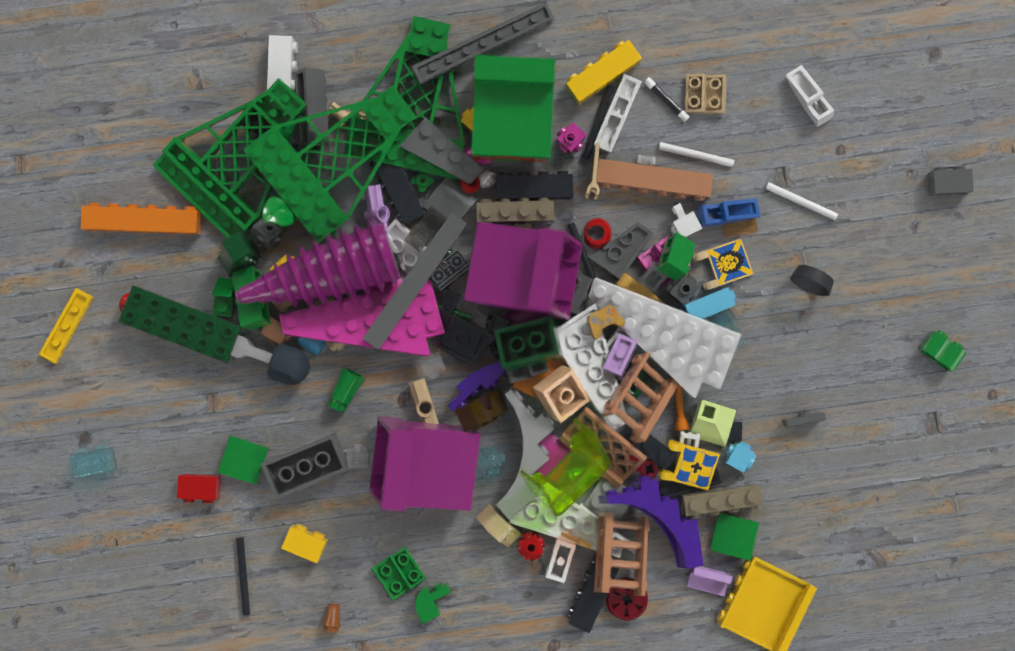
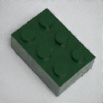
[494,316,564,372]

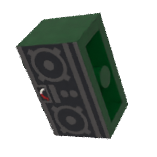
[430,249,470,292]

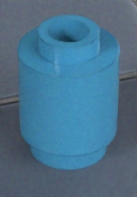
[297,337,326,356]

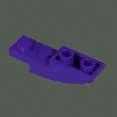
[448,362,507,411]

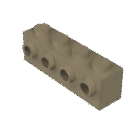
[477,198,554,224]
[681,483,763,518]

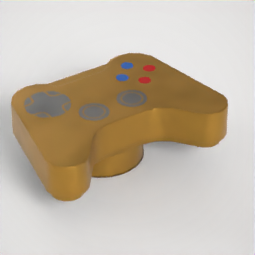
[587,305,625,340]

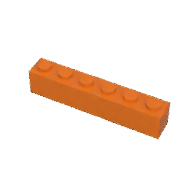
[81,203,202,235]

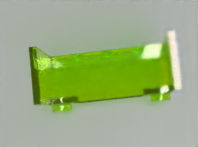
[519,418,610,516]

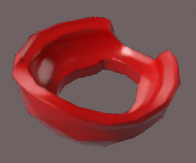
[583,218,612,249]

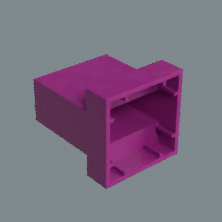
[464,222,582,320]
[369,416,481,511]

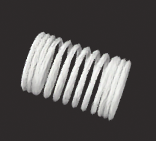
[637,155,655,166]

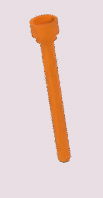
[674,384,690,431]

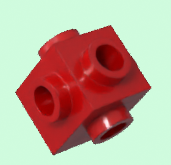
[516,531,545,561]

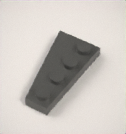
[400,118,483,184]

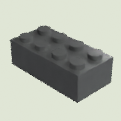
[261,433,350,500]

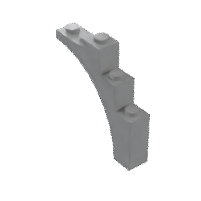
[496,390,555,520]

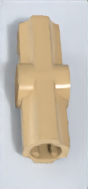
[409,378,439,424]

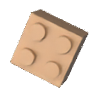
[532,365,590,423]

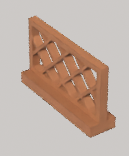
[558,407,647,489]

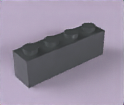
[294,68,330,149]

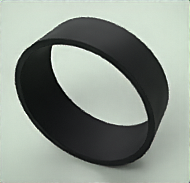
[790,265,834,296]

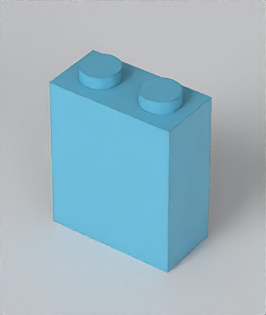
[680,287,736,319]

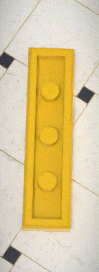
[38,288,94,364]

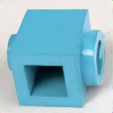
[723,441,756,473]

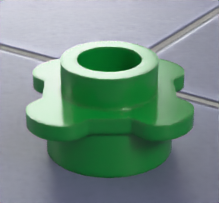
[411,172,434,192]

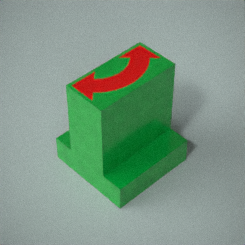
[472,55,556,163]

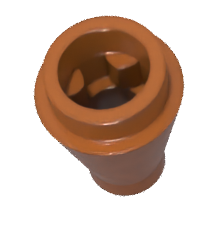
[322,603,341,632]

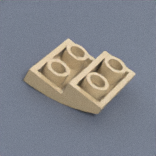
[685,73,727,114]

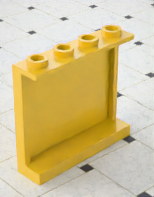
[717,555,817,651]

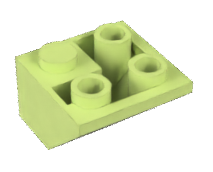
[689,399,736,447]

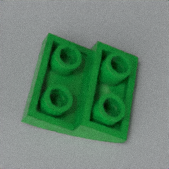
[217,435,269,484]
[710,513,760,560]
[371,546,426,601]

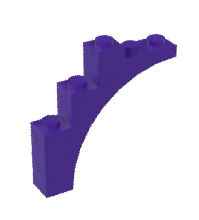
[598,476,704,569]

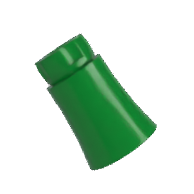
[328,367,366,413]

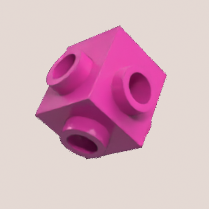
[556,122,587,155]

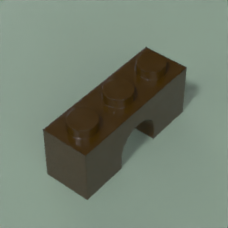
[454,389,508,432]

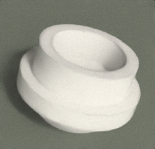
[479,170,496,188]

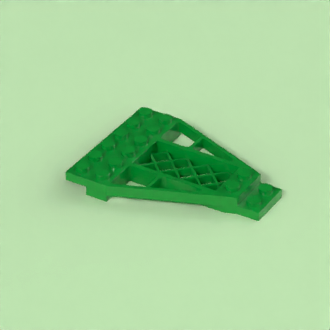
[343,16,465,180]
[152,78,308,238]
[243,85,417,243]

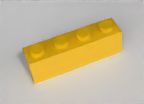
[566,40,642,106]

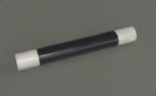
[644,77,690,122]

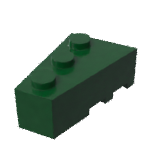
[217,232,261,277]

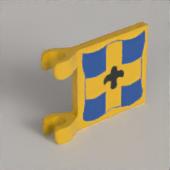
[658,440,720,490]

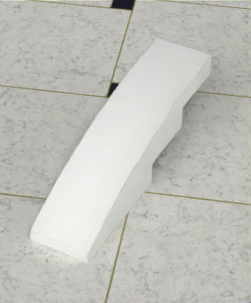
[594,74,642,152]

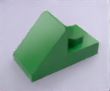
[212,277,236,317]

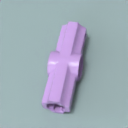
[364,184,390,241]

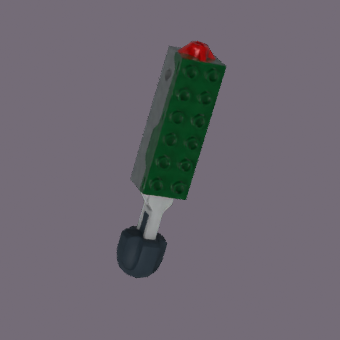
[118,285,310,385]

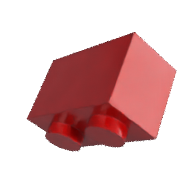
[177,474,221,503]

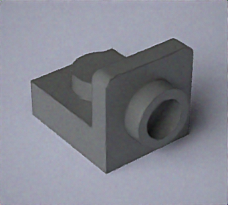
[638,261,668,293]

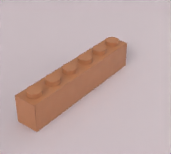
[596,159,714,202]

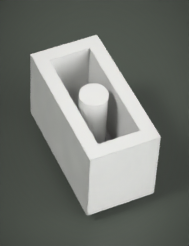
[545,538,576,583]

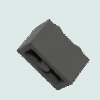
[928,166,974,196]

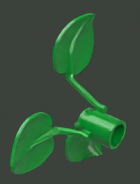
[262,197,336,236]

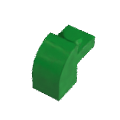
[415,582,451,624]

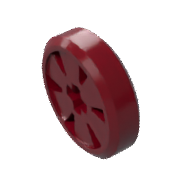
[605,577,648,621]

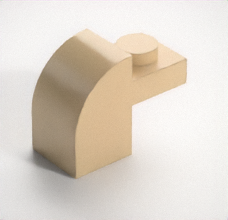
[476,504,521,548]

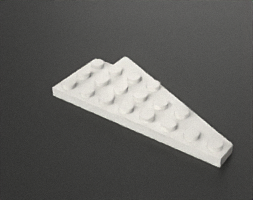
[588,278,742,398]

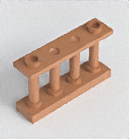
[601,352,679,444]
[594,512,650,596]

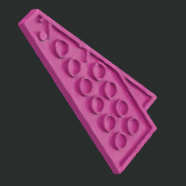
[279,278,445,357]

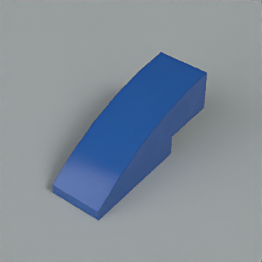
[696,198,761,227]

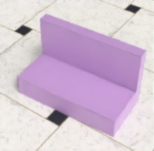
[603,333,637,381]
[687,566,733,596]

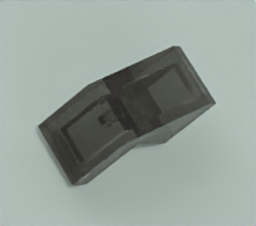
[404,206,447,252]

